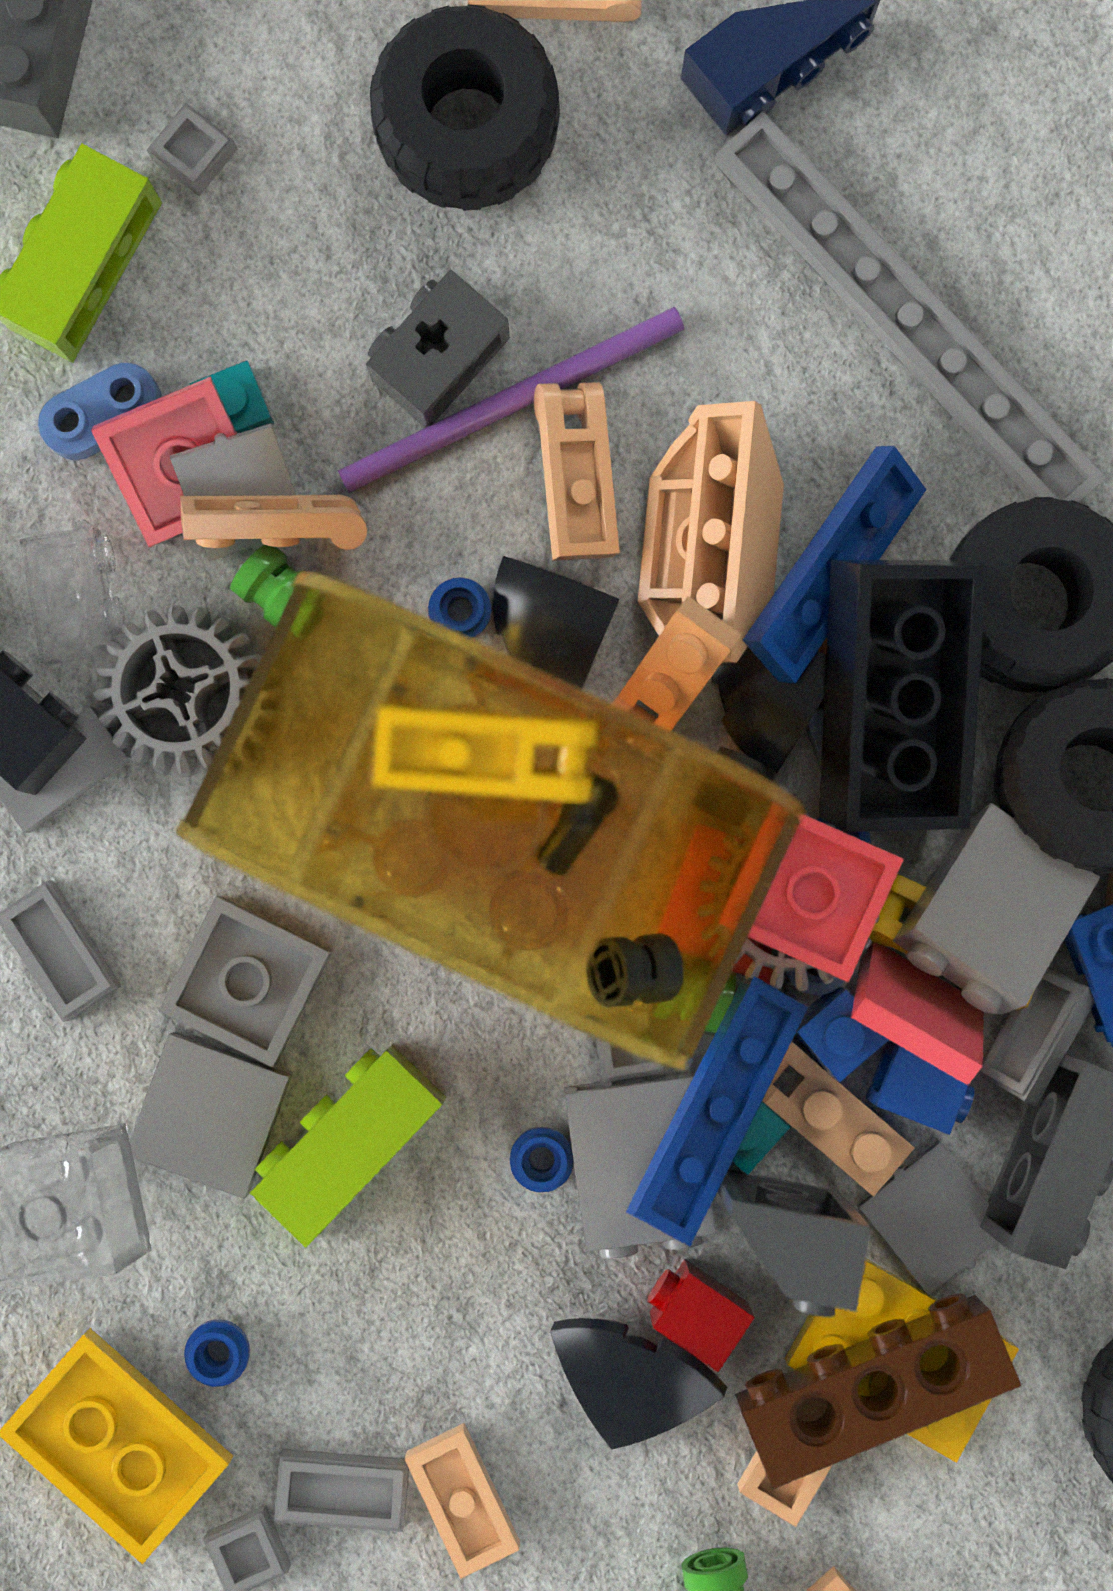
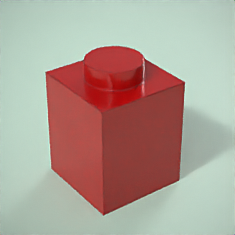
[647,1259,755,1373]

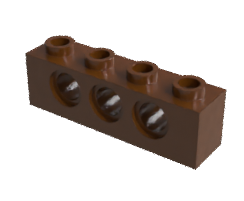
[735,1294,1022,1489]

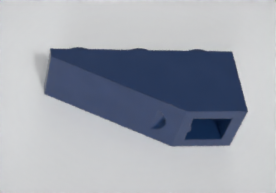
[681,0,880,136]

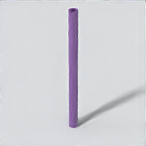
[338,307,684,493]

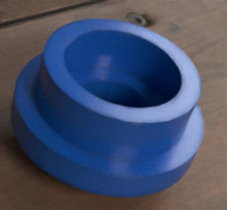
[428,577,492,641]
[510,1127,574,1193]
[184,1319,250,1387]

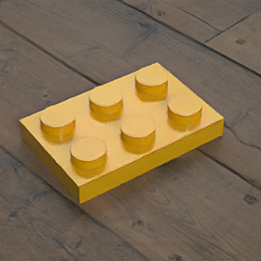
[784,1258,1019,1463]
[0,1328,233,1564]

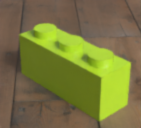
[0,143,162,363]
[250,1045,446,1248]

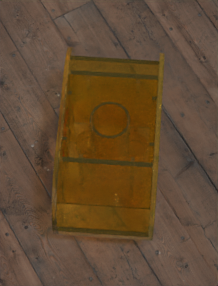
[174,572,806,1070]

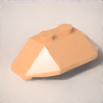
[638,401,784,663]

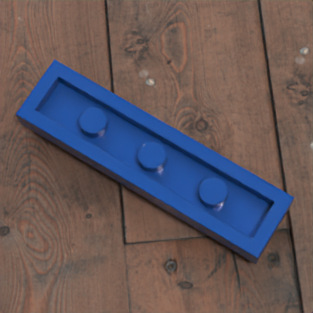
[743,445,927,683]
[626,976,808,1247]

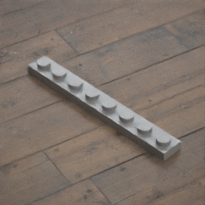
[714,111,1107,503]

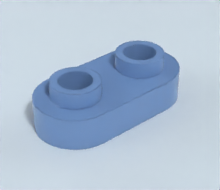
[38,363,162,460]

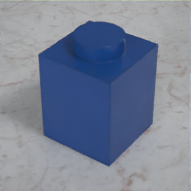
[795,987,889,1082]
[865,1040,974,1135]

